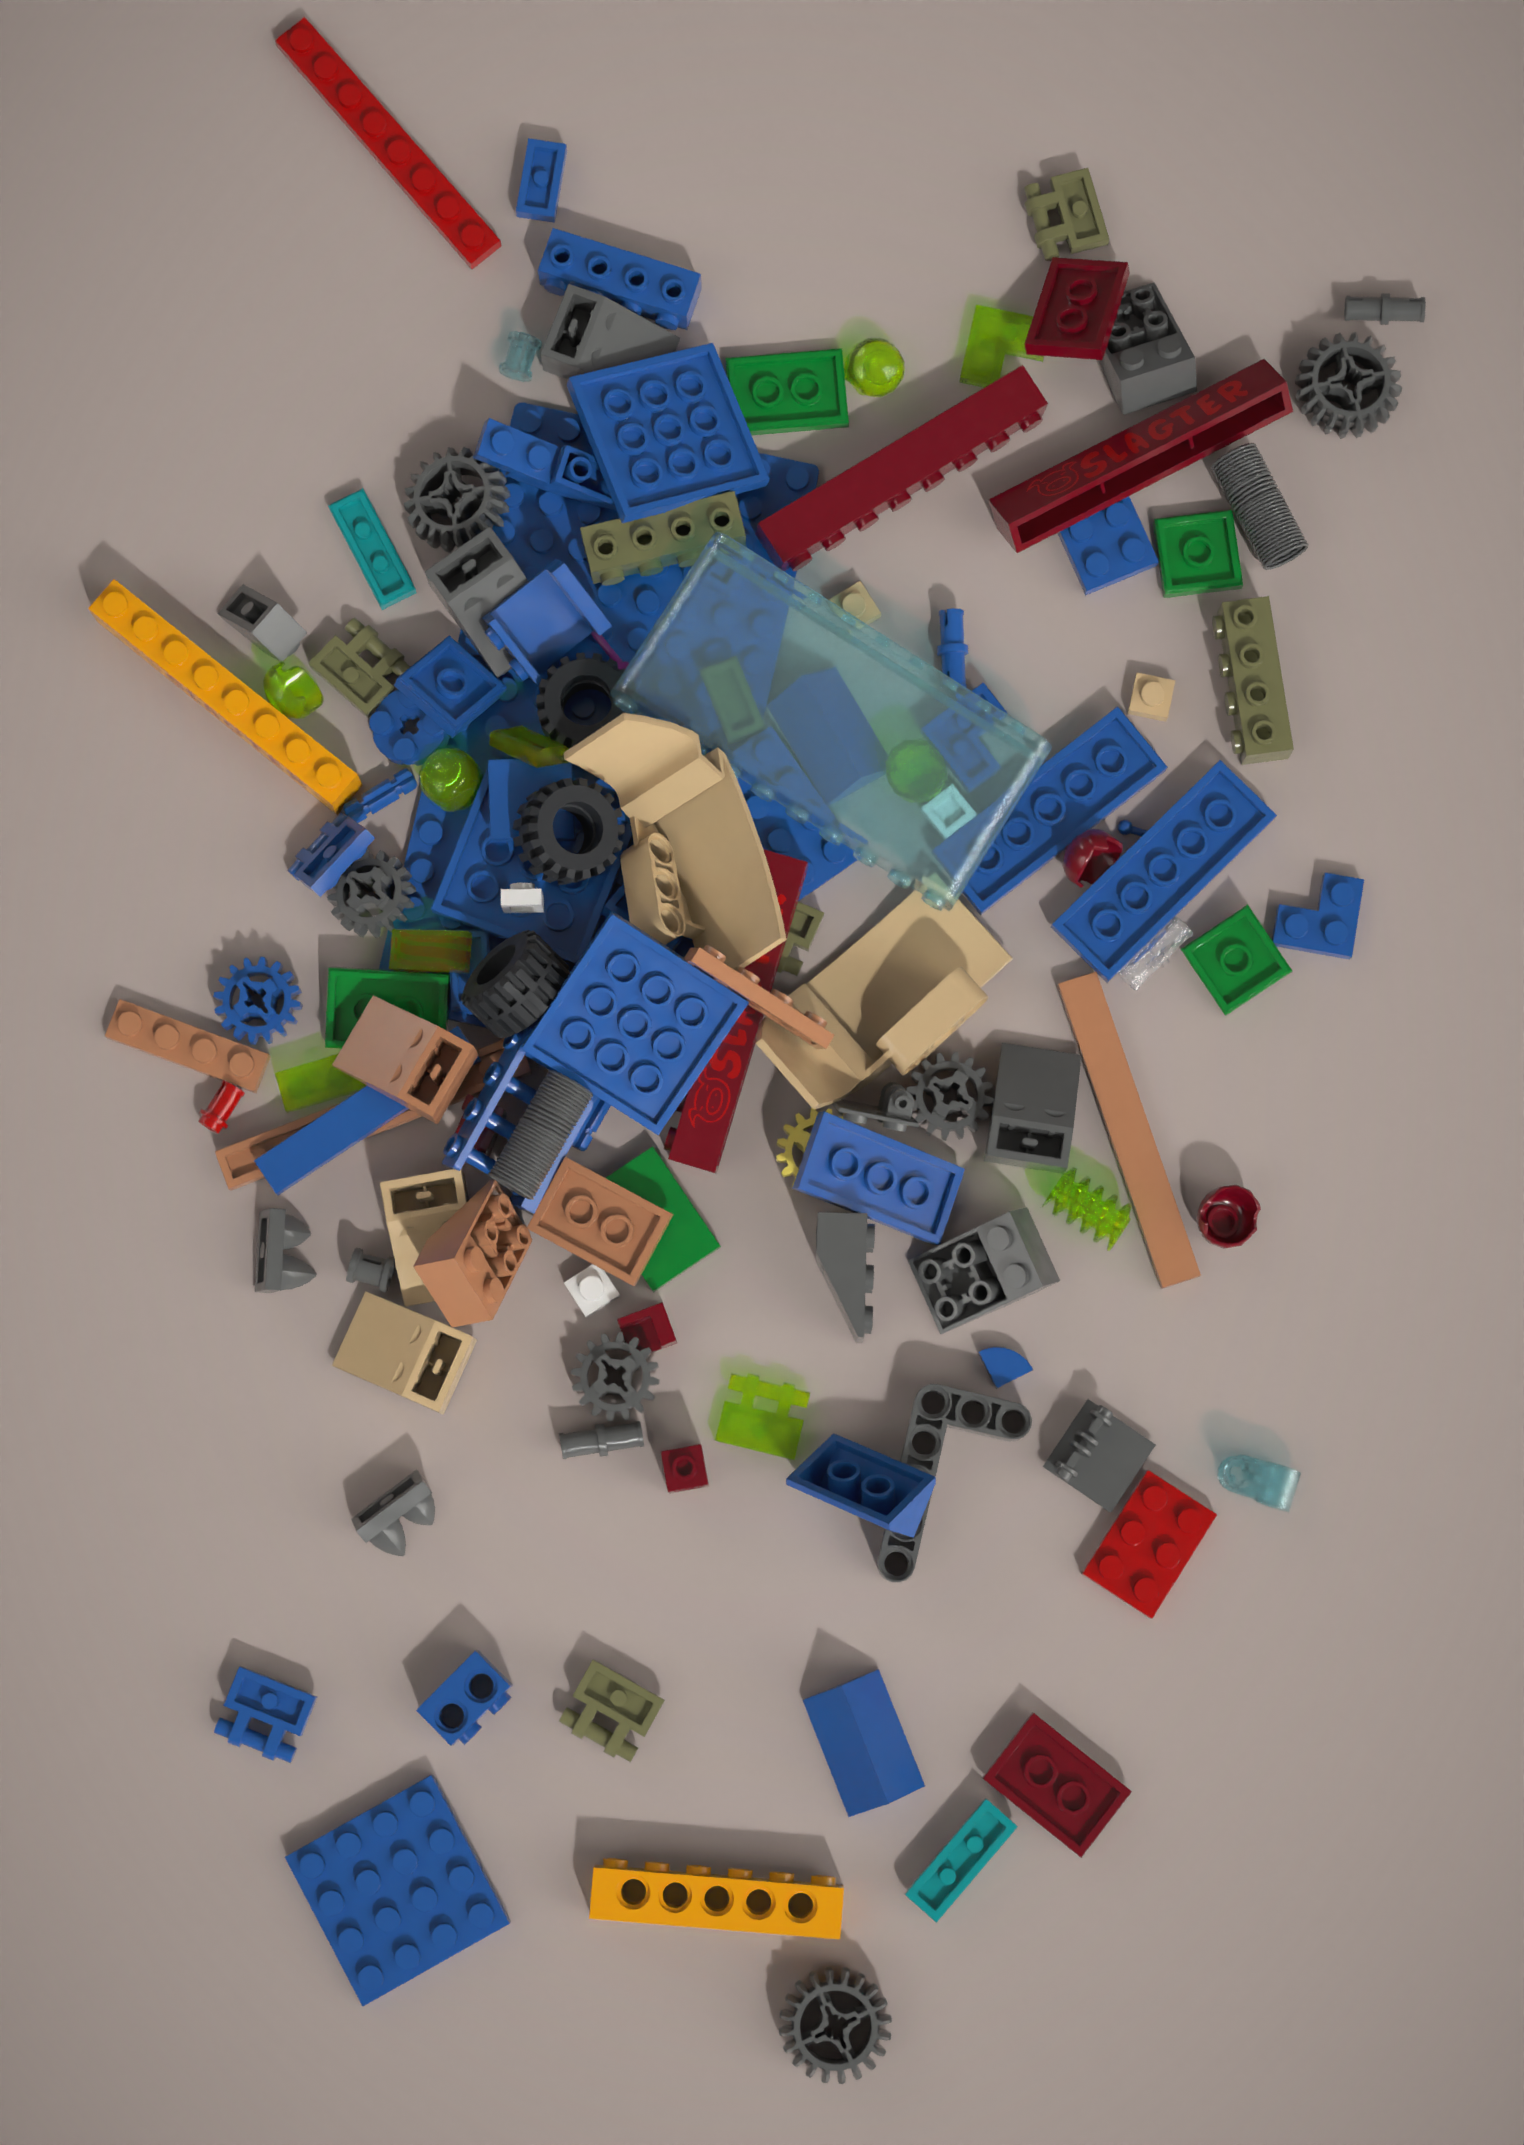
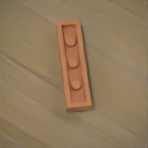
[684,945,835,1049]
[105,999,271,1093]

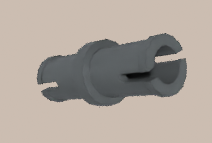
[1344,293,1426,325]
[559,1421,644,1459]

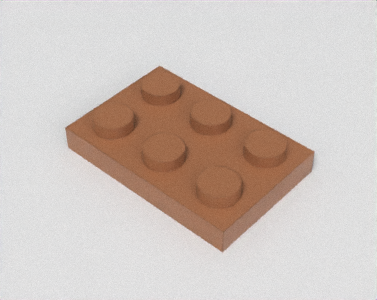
[527,1157,673,1286]

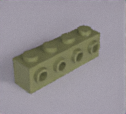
[580,491,746,586]
[1212,596,1294,765]

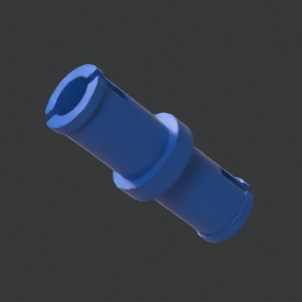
[937,608,968,692]

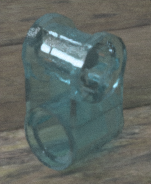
[1217,1455,1301,1512]

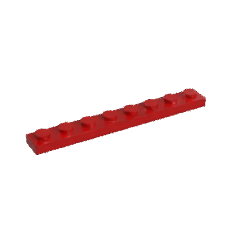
[275,17,502,270]

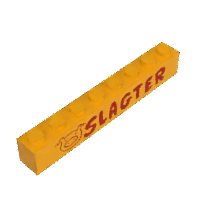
[88,579,363,815]

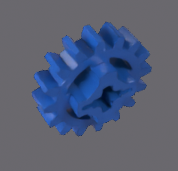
[213,957,303,1045]

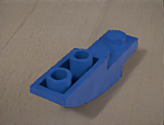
[473,418,616,510]

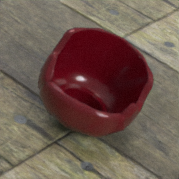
[1062,829,1123,888]
[1197,1185,1261,1249]

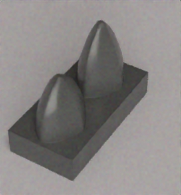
[255,1208,317,1293]
[351,1470,435,1556]

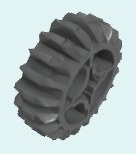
[1295,332,1402,439]
[404,447,511,554]
[779,1966,892,2084]

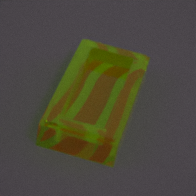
[489,725,569,768]
[389,929,472,973]

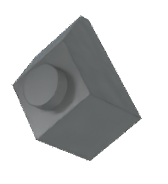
[217,584,307,662]

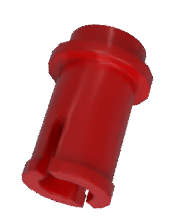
[198,1080,245,1134]

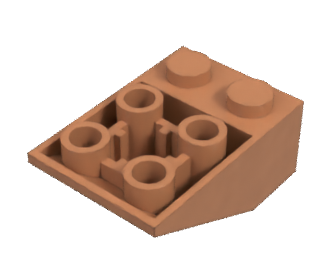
[332,996,478,1125]
[413,1179,533,1327]

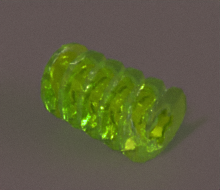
[1042,1167,1132,1252]

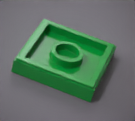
[1153,510,1243,598]
[1181,904,1293,1016]

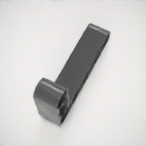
[877,1384,1032,1583]

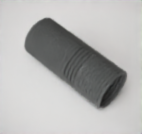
[1211,443,1309,570]
[488,1069,593,1200]

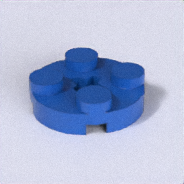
[369,690,450,766]

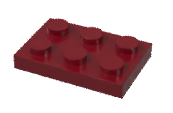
[1024,257,1130,360]
[982,1712,1132,1858]

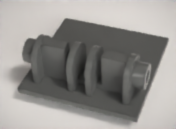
[833,1082,919,1132]
[1043,1399,1156,1513]

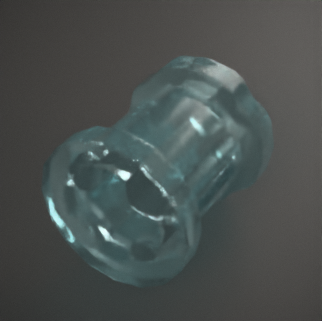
[499,331,542,382]

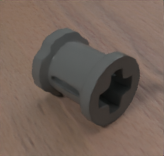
[346,1248,395,1293]

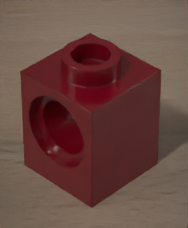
[661,1444,709,1494]

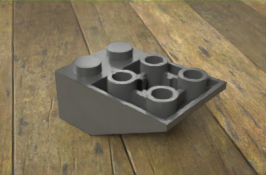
[1100,282,1197,415]
[540,284,680,379]
[425,527,528,678]
[984,1042,1082,1174]
[908,1207,1060,1334]
[816,1212,875,1343]

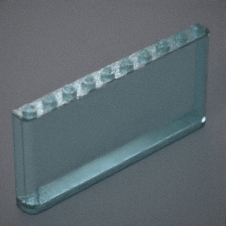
[610,532,1052,911]

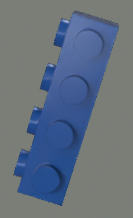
[538,228,702,330]

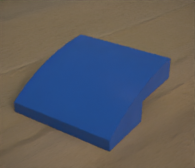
[488,759,575,842]

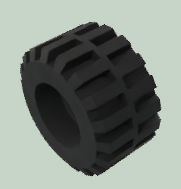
[536,652,638,752]
[513,778,625,885]
[461,930,569,1038]

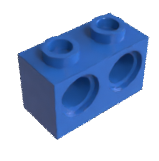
[416,1650,513,1746]

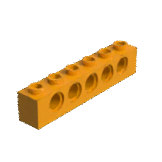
[589,1858,844,1939]

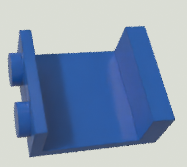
[482,558,612,686]

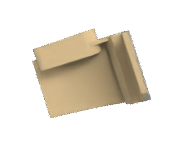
[564,713,787,971]
[756,873,1013,1109]

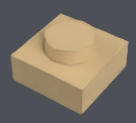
[827,581,881,637]
[1127,672,1176,722]

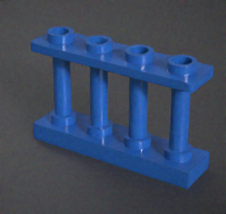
[442,1024,598,1214]

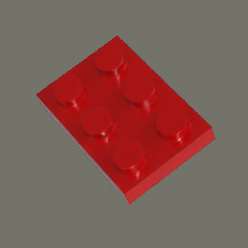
[1081,1470,1217,1619]

